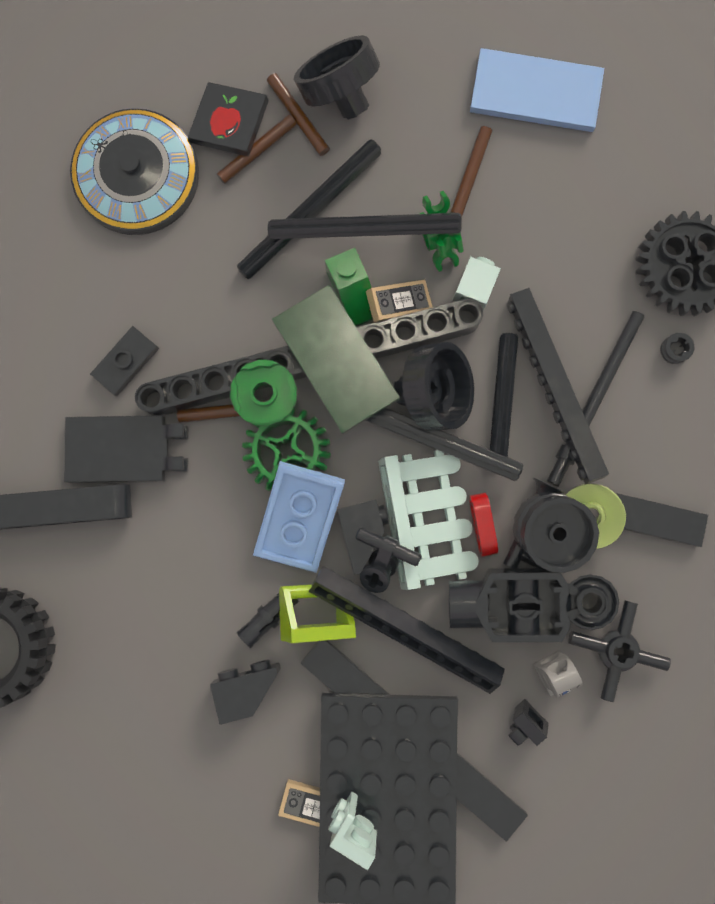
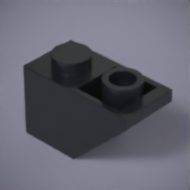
[210,659,281,725]

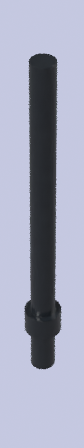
[547,311,644,487]

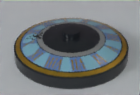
[70,109,199,235]

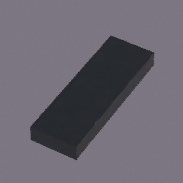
[616,493,708,547]

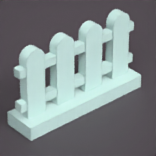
[378,450,479,590]

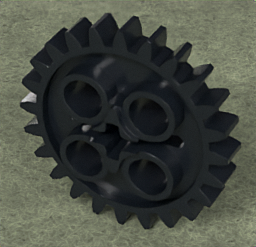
[635,211,715,316]

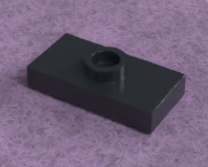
[90,326,159,396]

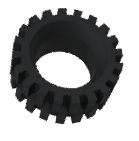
[0,588,56,708]

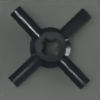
[568,600,671,702]

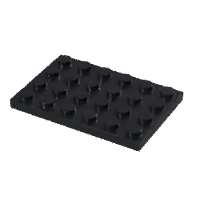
[318,693,458,904]

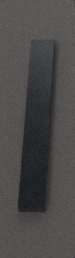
[301,640,528,842]

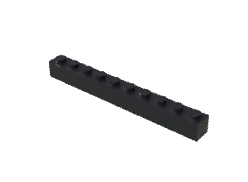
[507,288,609,484]
[309,566,505,694]

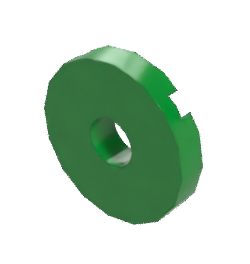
[230,360,297,427]

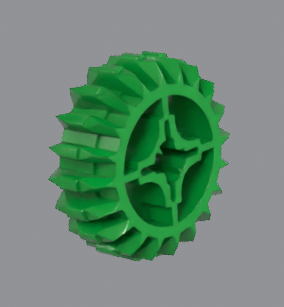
[242,408,331,491]

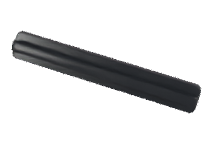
[490,333,518,457]

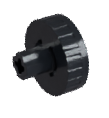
[294,35,380,120]
[394,342,474,431]

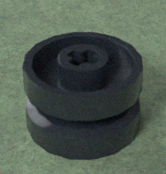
[513,491,599,573]

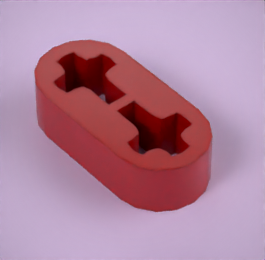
[469,492,498,557]

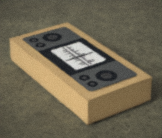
[366,279,433,323]
[278,779,320,827]

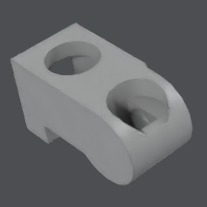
[533,651,583,698]

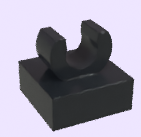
[508,699,549,746]

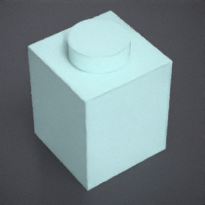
[453,256,501,310]

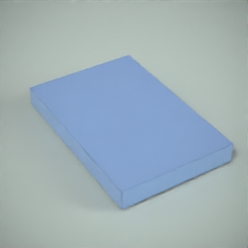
[253,461,345,573]

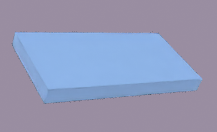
[470,48,605,132]

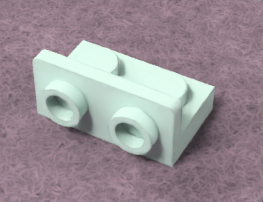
[328,792,377,870]

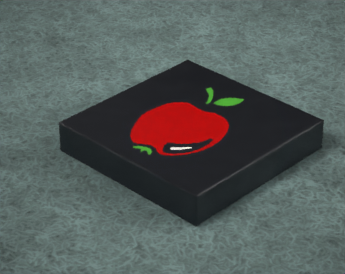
[188,82,269,157]

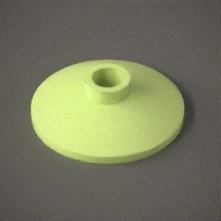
[566,484,626,549]

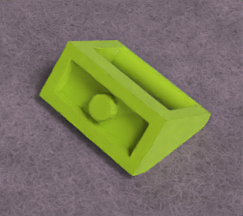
[279,584,356,643]

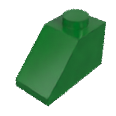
[325,248,373,327]

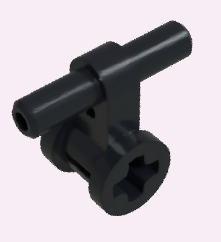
[356,527,422,593]

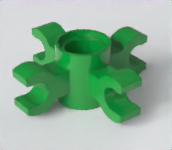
[420,191,464,272]

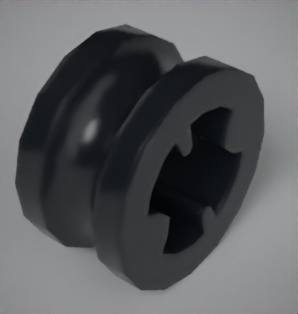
[660,333,695,364]

